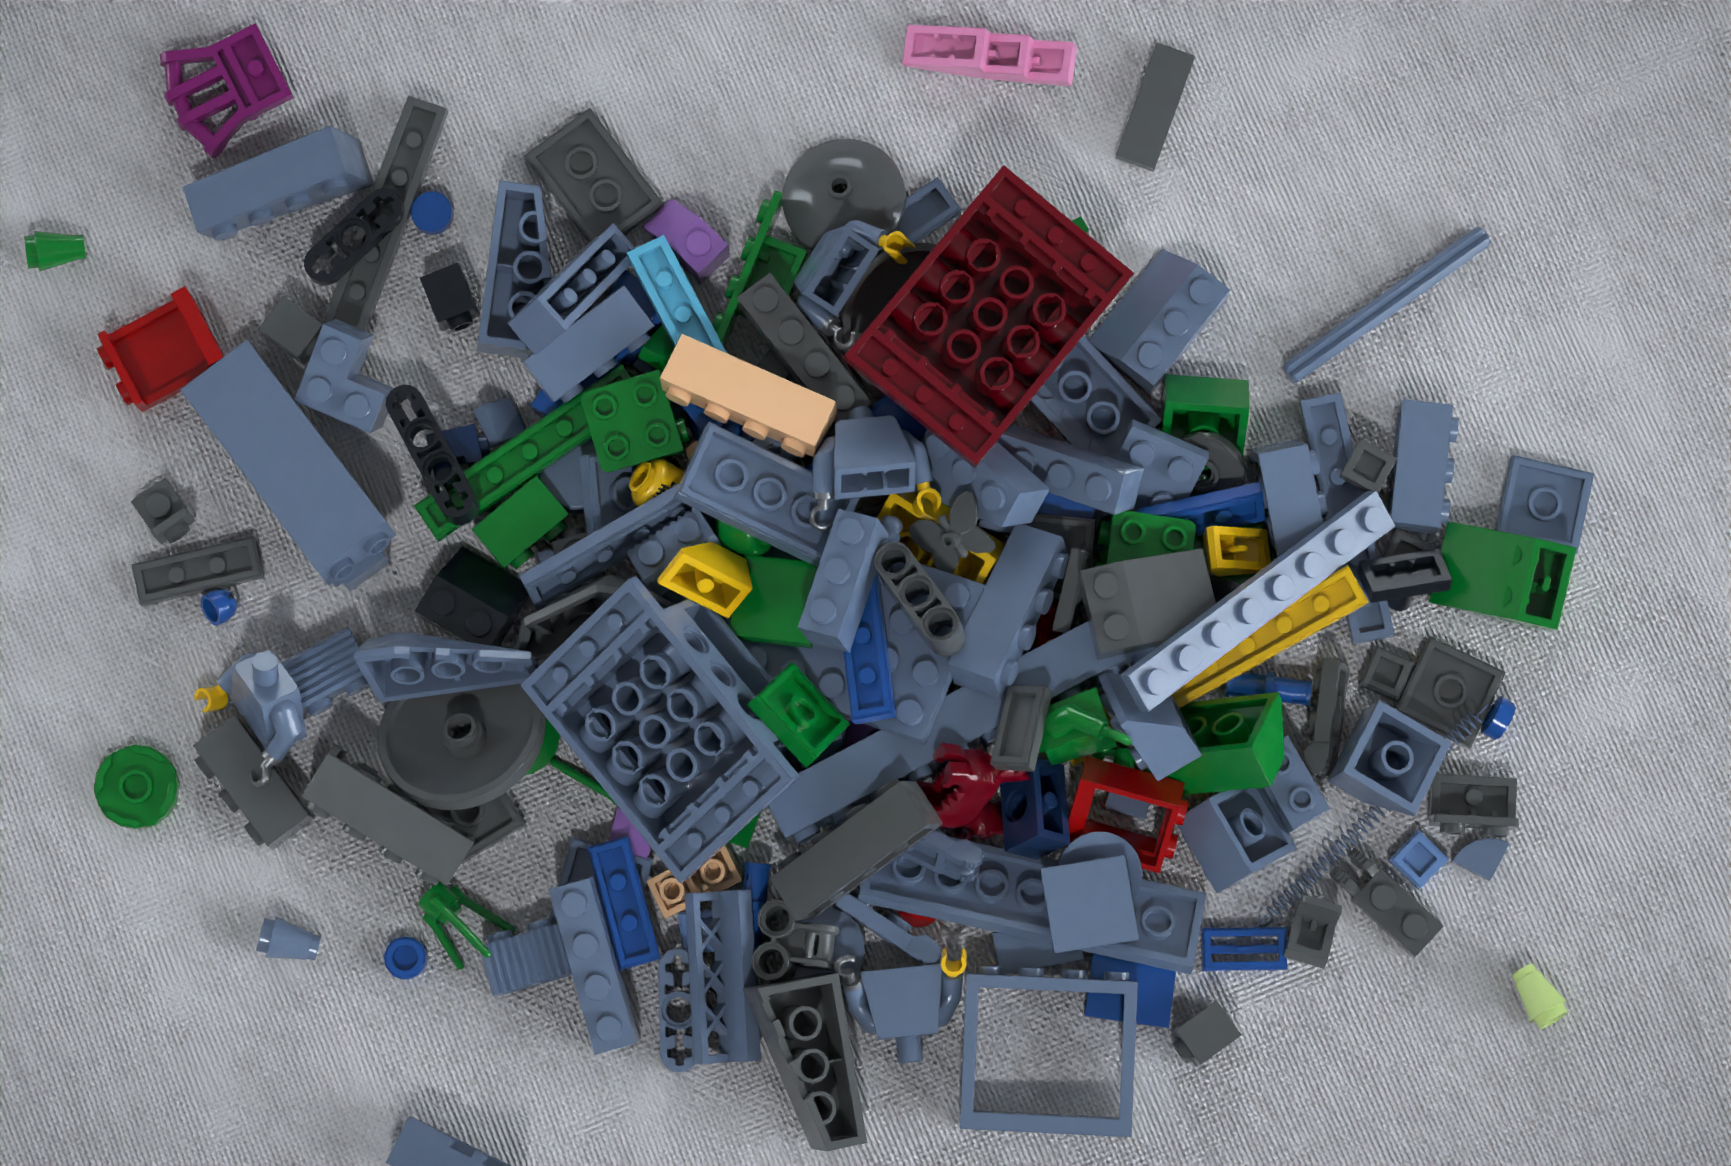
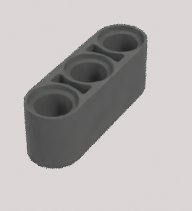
[874,542,965,657]

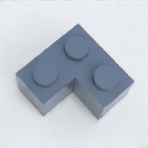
[294,319,394,433]

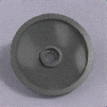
[783,139,906,251]

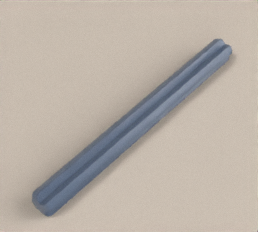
[1283,227,1491,383]

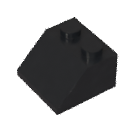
[415,546,529,647]

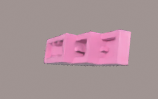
[902,25,1077,86]

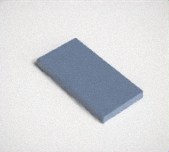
[674,421,860,567]

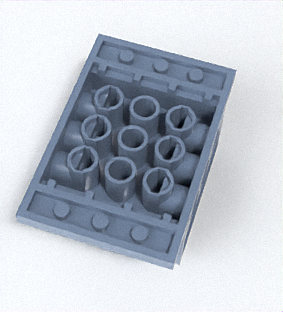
[520,576,799,883]

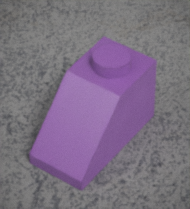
[642,198,730,284]

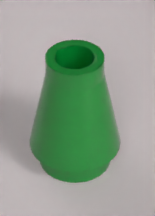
[24,231,86,272]

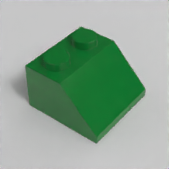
[1160,374,1250,474]

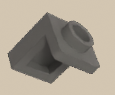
[1283,895,1342,969]

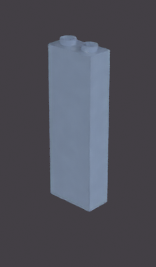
[180,340,396,585]

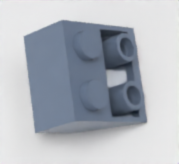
[1098,673,1202,781]

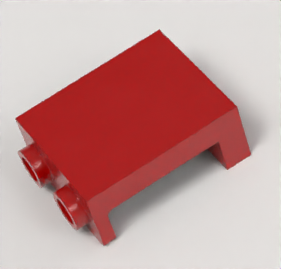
[96,286,225,413]

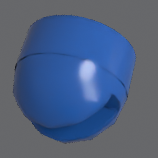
[201,589,237,626]

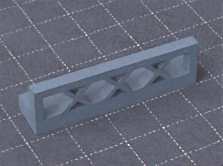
[685,890,761,1065]

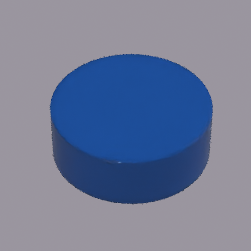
[411,191,454,235]
[1481,696,1516,740]
[384,937,428,980]

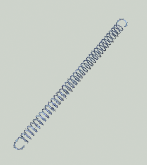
[1259,704,1489,927]

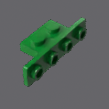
[712,190,807,348]

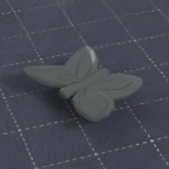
[909,491,995,574]

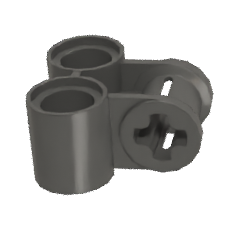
[752,900,840,983]

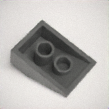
[1078,549,1216,660]

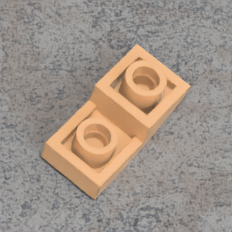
[646,843,744,919]

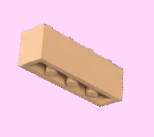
[660,334,837,457]

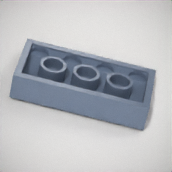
[1030,336,1162,458]

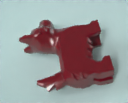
[916,742,1030,841]

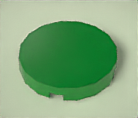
[94,745,180,830]

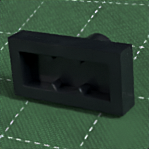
[1357,548,1452,611]

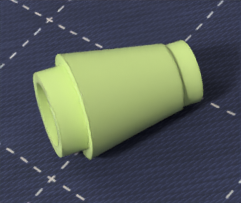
[1511,963,1569,1030]

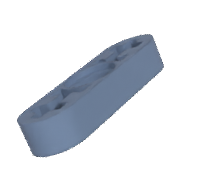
[658,947,694,1072]

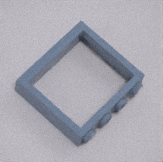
[960,965,1138,1137]

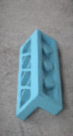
[627,235,727,353]

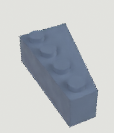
[183,126,374,241]
[476,180,552,358]
[1246,440,1328,561]

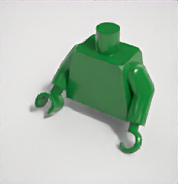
[1039,687,1136,769]

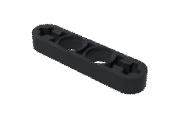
[385,385,480,525]

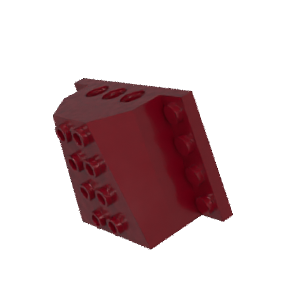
[842,165,1135,468]

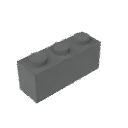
[193,715,314,850]

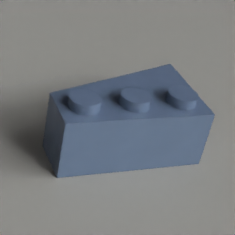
[915,430,1050,527]
[386,1116,511,1166]

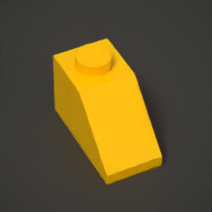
[657,542,753,618]

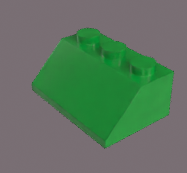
[1145,692,1285,796]

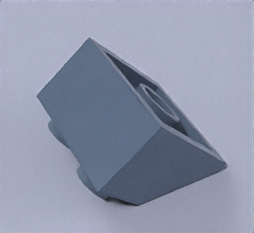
[1327,700,1451,816]
[1177,788,1297,893]

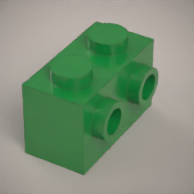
[472,476,569,570]

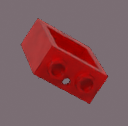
[1065,756,1189,873]

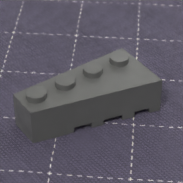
[743,973,867,1151]

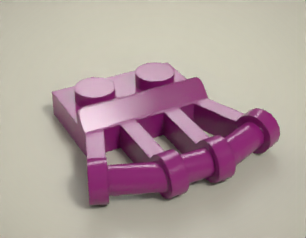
[160,23,294,158]

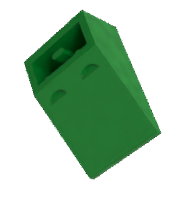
[1428,521,1577,632]

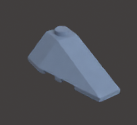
[354,633,538,703]

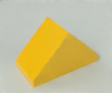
[1202,526,1271,577]

